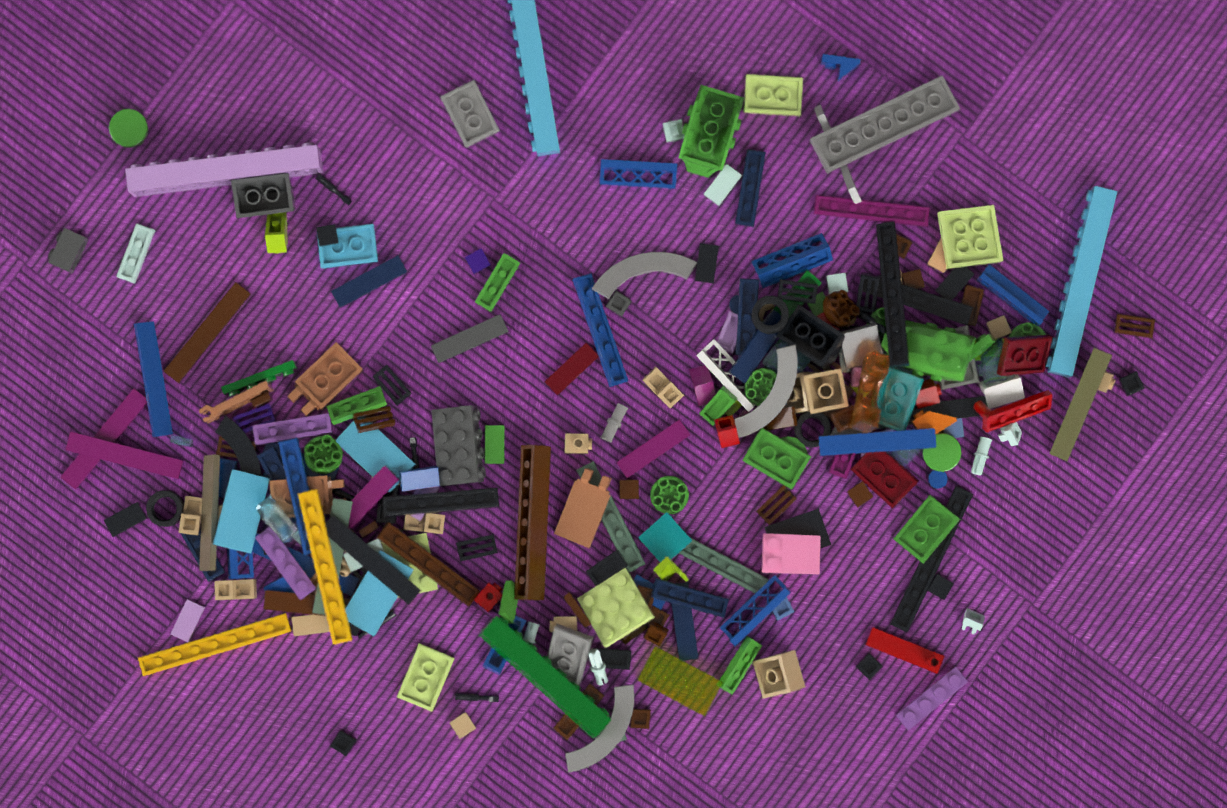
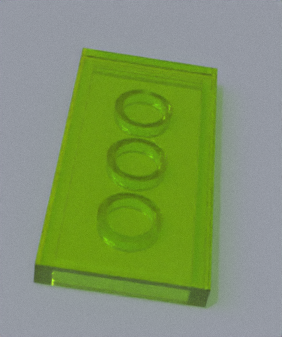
[638,646,723,717]

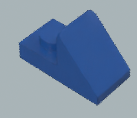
[821,54,861,82]

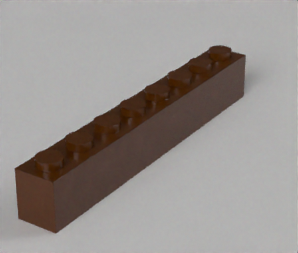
[514,445,551,601]

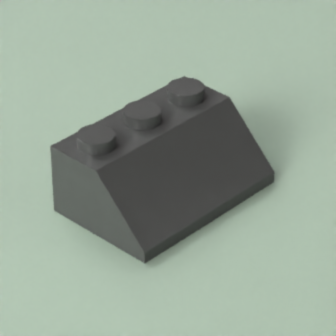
[231,173,296,218]

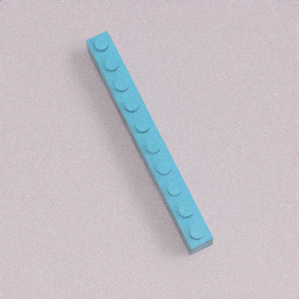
[507,0,560,156]
[1045,186,1117,378]

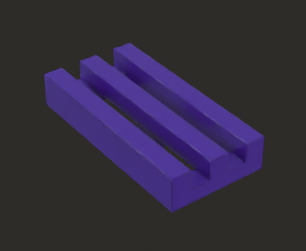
[233,404,276,433]

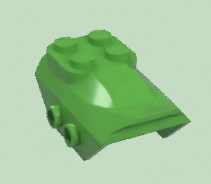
[679,85,744,178]
[881,320,976,382]

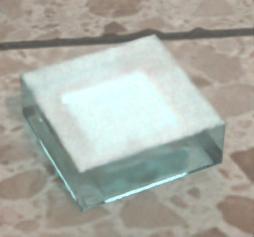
[170,435,193,447]

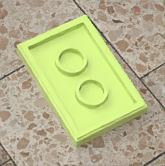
[744,74,803,116]
[397,643,455,712]

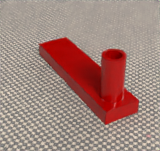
[973,390,1052,433]
[865,627,944,674]

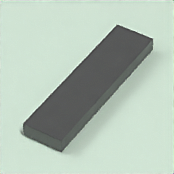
[431,314,508,363]

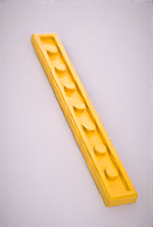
[298,489,353,645]
[138,613,292,676]

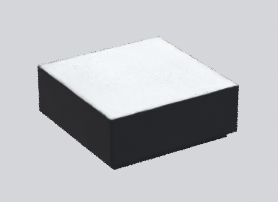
[316,224,339,247]
[1118,371,1145,397]
[928,574,954,600]
[855,653,883,680]
[330,729,357,756]

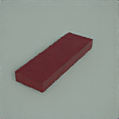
[544,343,599,396]

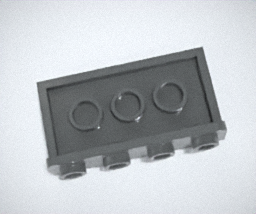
[431,405,486,486]

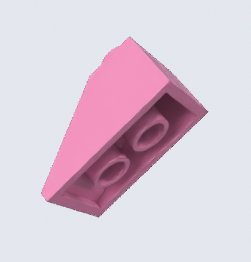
[762,534,820,574]

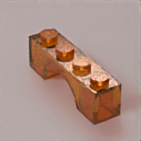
[850,351,890,434]

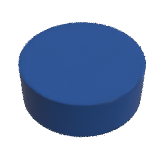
[928,470,948,489]

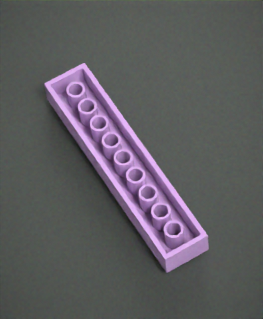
[125,142,323,197]

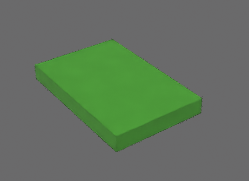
[742,428,811,490]
[893,495,960,564]

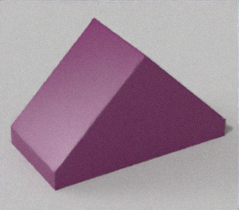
[689,365,716,406]

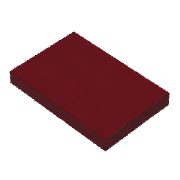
[996,335,1052,376]
[850,451,919,509]

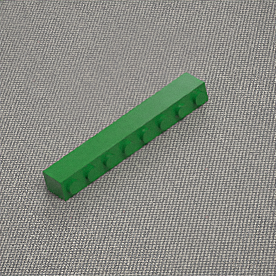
[478,616,611,738]

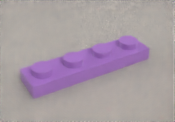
[253,413,332,445]
[255,526,317,600]
[896,667,968,731]

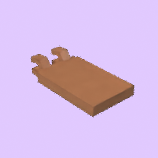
[287,342,363,417]
[199,381,274,424]
[554,468,612,548]
[269,475,346,519]

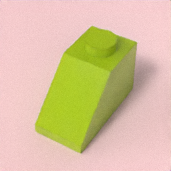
[265,212,288,254]

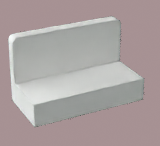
[979,375,1025,409]

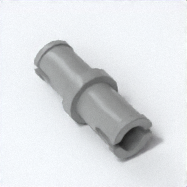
[600,403,628,443]

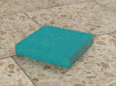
[638,512,692,562]

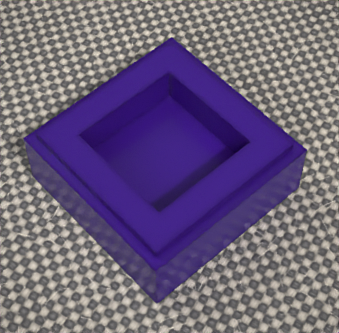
[465,248,491,275]

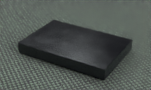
[764,508,831,549]

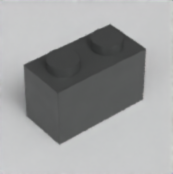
[48,228,89,274]

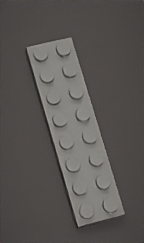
[809,75,960,174]

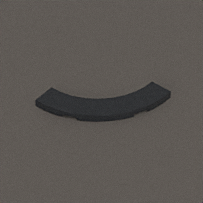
[215,416,262,477]

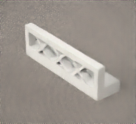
[696,339,755,412]

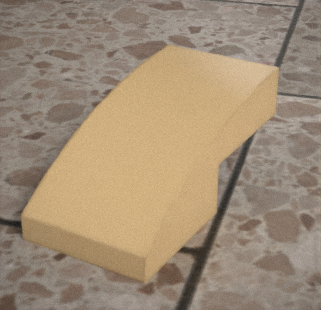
[642,367,684,409]
[178,496,202,535]
[403,513,445,534]
[215,579,257,600]

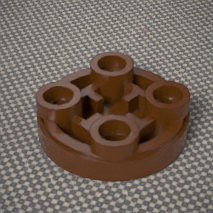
[823,290,860,329]

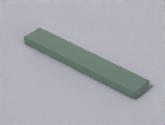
[577,461,645,572]
[313,498,353,615]
[679,538,769,593]

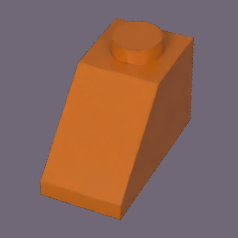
[911,410,957,434]

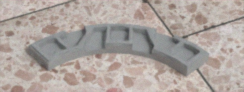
[814,105,862,204]
[592,252,697,299]
[734,345,798,438]
[565,684,634,773]

